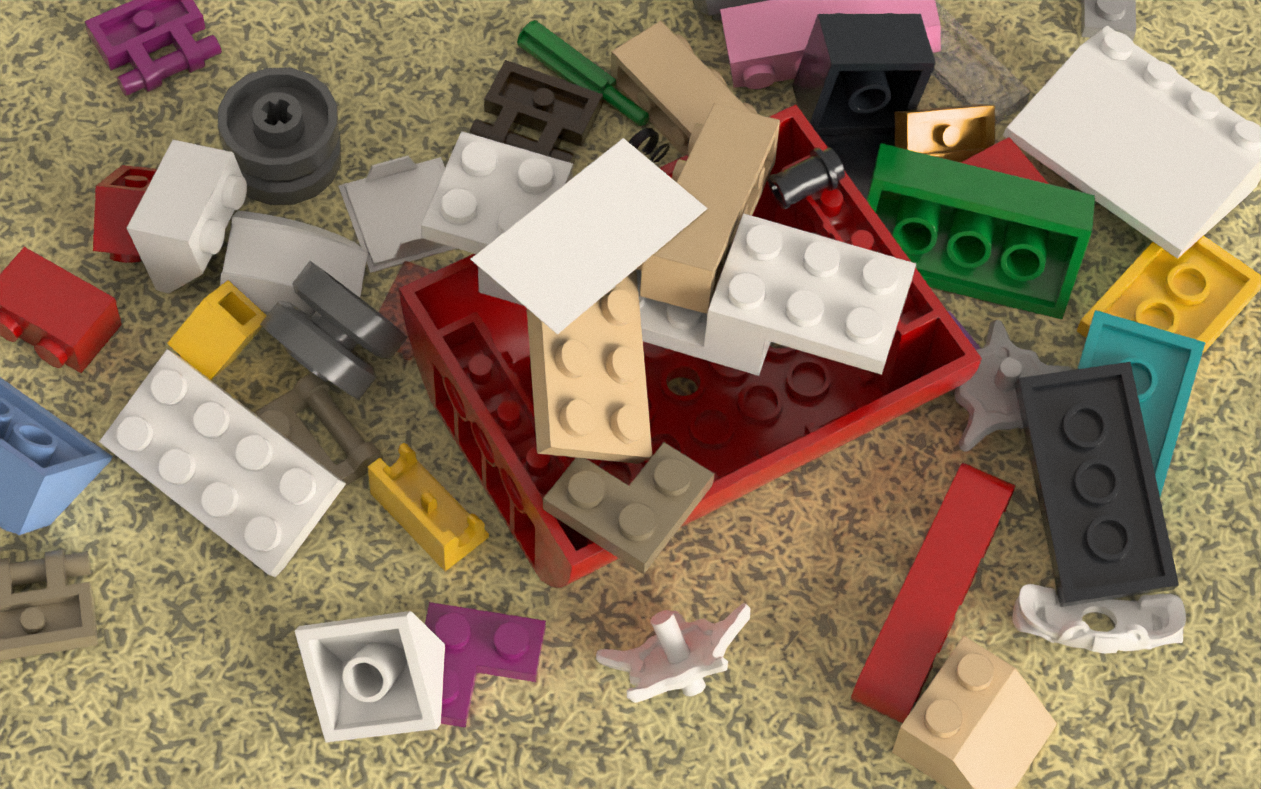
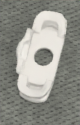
[1012,584,1186,654]

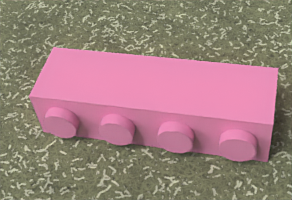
[720,0,941,89]

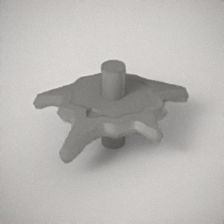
[954,320,1072,452]

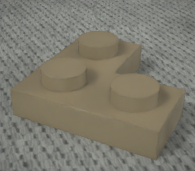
[543,443,714,574]

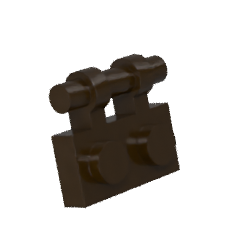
[470,60,603,165]

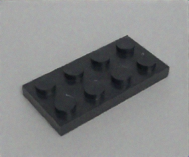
[1014,362,1179,607]

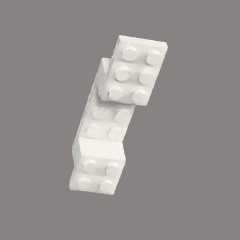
[421,131,916,376]

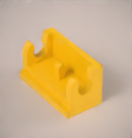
[368,443,489,572]

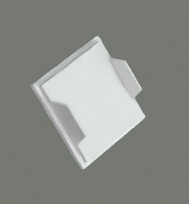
[338,156,456,273]

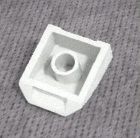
[220,210,367,329]

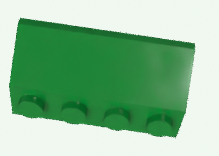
[866,143,1095,320]

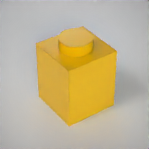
[167,280,267,380]

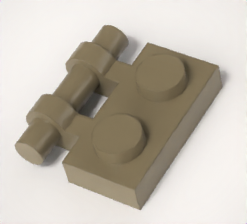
[0,549,98,661]

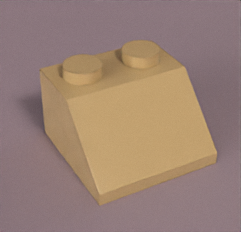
[892,636,1057,789]

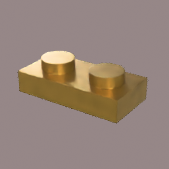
[895,104,995,162]

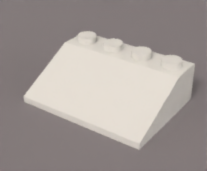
[1003,26,1261,259]

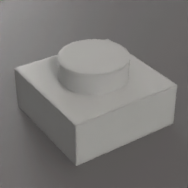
[1081,0,1136,41]

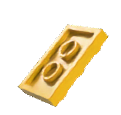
[1077,235,1261,355]

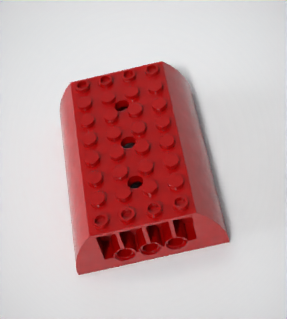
[399,104,982,588]

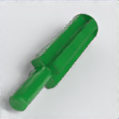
[517,20,649,126]

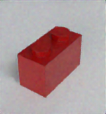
[0,247,122,373]

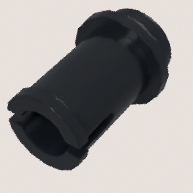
[767,147,845,210]

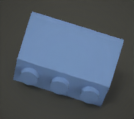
[0,377,113,535]

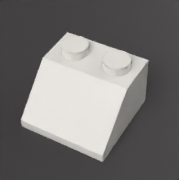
[127,140,247,294]

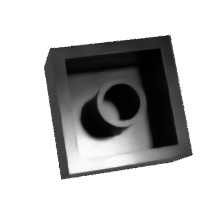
[792,13,936,135]

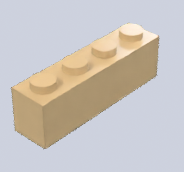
[610,20,759,156]
[635,104,780,314]

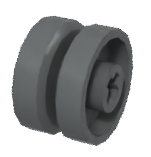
[218,67,341,205]
[260,261,408,400]

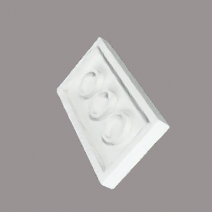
[99,349,346,577]

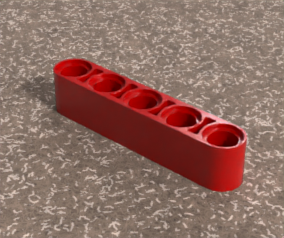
[850,462,1016,724]

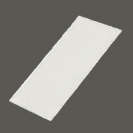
[470,138,708,334]

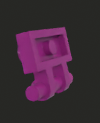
[84,0,222,96]

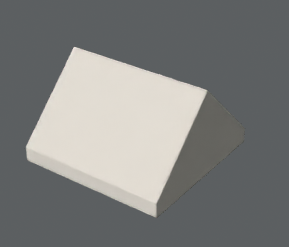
[295,611,445,743]

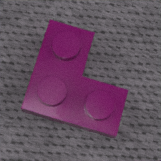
[425,602,546,728]

